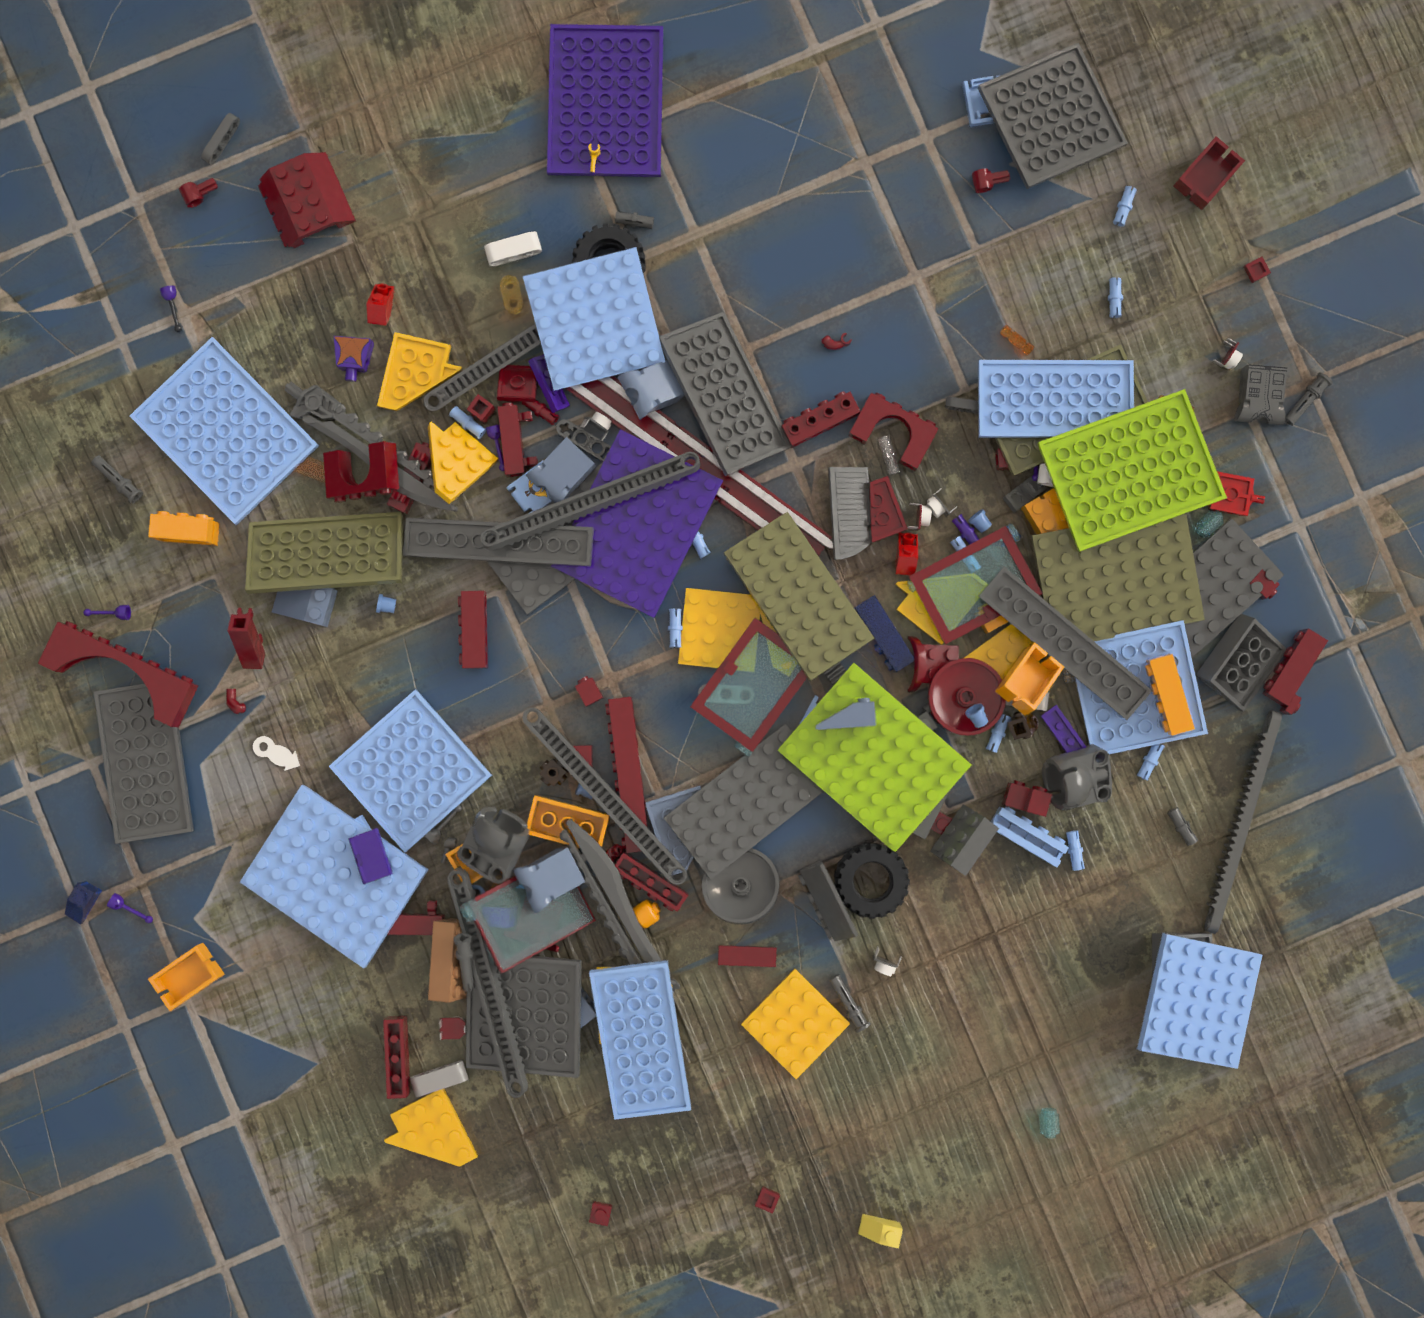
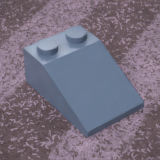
[272,588,338,627]
[816,698,876,730]

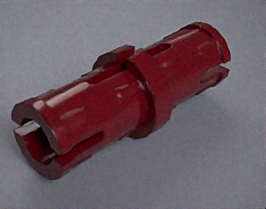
[522,400,559,426]

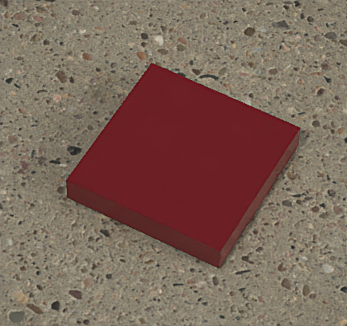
[497,365,537,402]

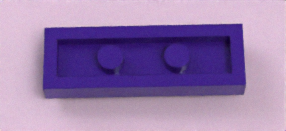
[528,354,570,413]
[1040,705,1086,753]

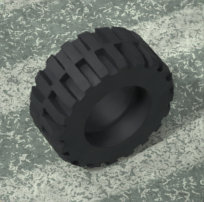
[572,223,646,275]
[834,843,910,919]

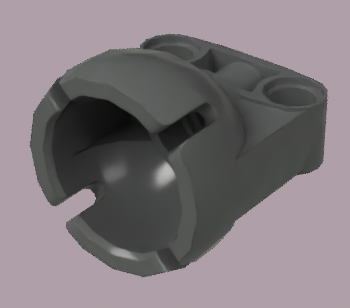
[1042,744,1112,811]
[458,806,529,884]

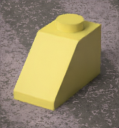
[858,1214,903,1248]

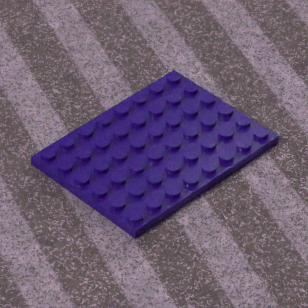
[547,24,664,177]
[551,429,723,618]

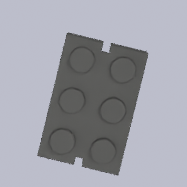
[930,804,999,876]

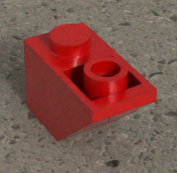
[366,284,394,326]
[896,533,918,576]

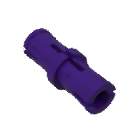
[952,514,979,545]

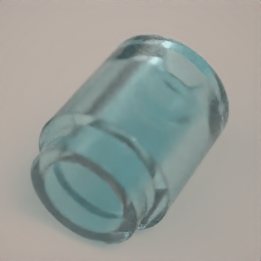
[1194,510,1224,538]
[1039,1108,1060,1138]

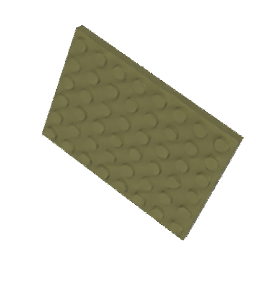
[1031,513,1205,641]

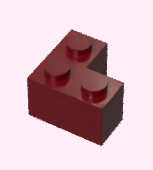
[1002,780,1052,817]

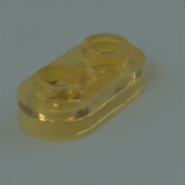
[500,275,523,314]

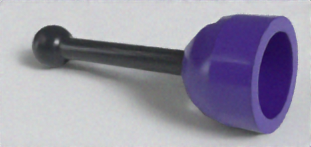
[160,286,182,332]

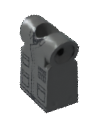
[1234,364,1287,425]

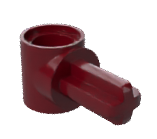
[972,169,1010,193]
[179,178,218,208]

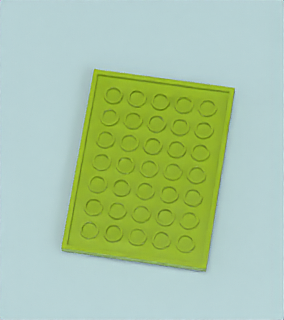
[1037,389,1227,552]
[778,663,972,852]

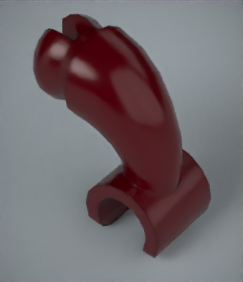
[821,333,852,350]

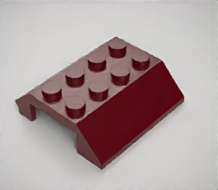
[258,152,356,248]

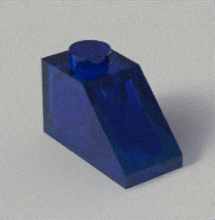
[64,881,102,924]

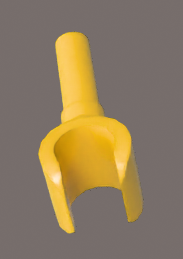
[589,143,600,173]

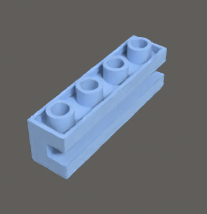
[990,806,1069,867]

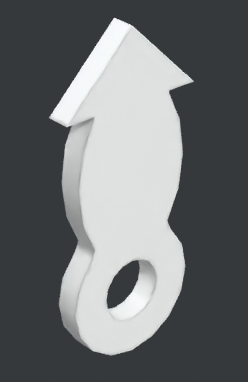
[253,736,300,771]

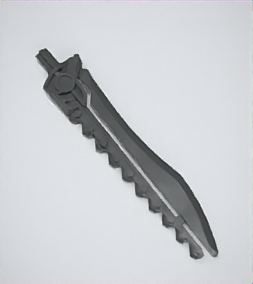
[285,381,458,512]
[560,819,680,992]

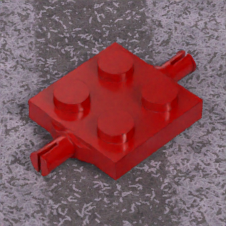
[1208,471,1265,517]

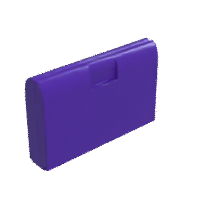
[348,828,393,885]

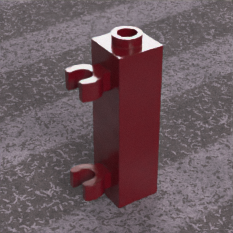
[498,402,538,478]
[387,442,432,515]
[228,607,265,669]
[387,901,445,935]

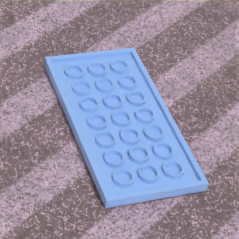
[978,360,1134,438]
[589,960,691,1120]

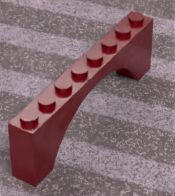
[38,621,198,728]

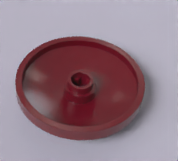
[928,658,1006,736]

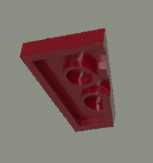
[869,476,908,543]

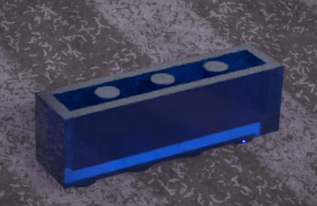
[854,595,914,673]

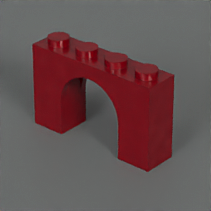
[848,393,939,471]
[323,441,399,503]

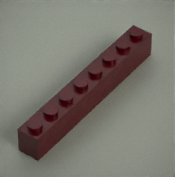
[605,697,648,853]

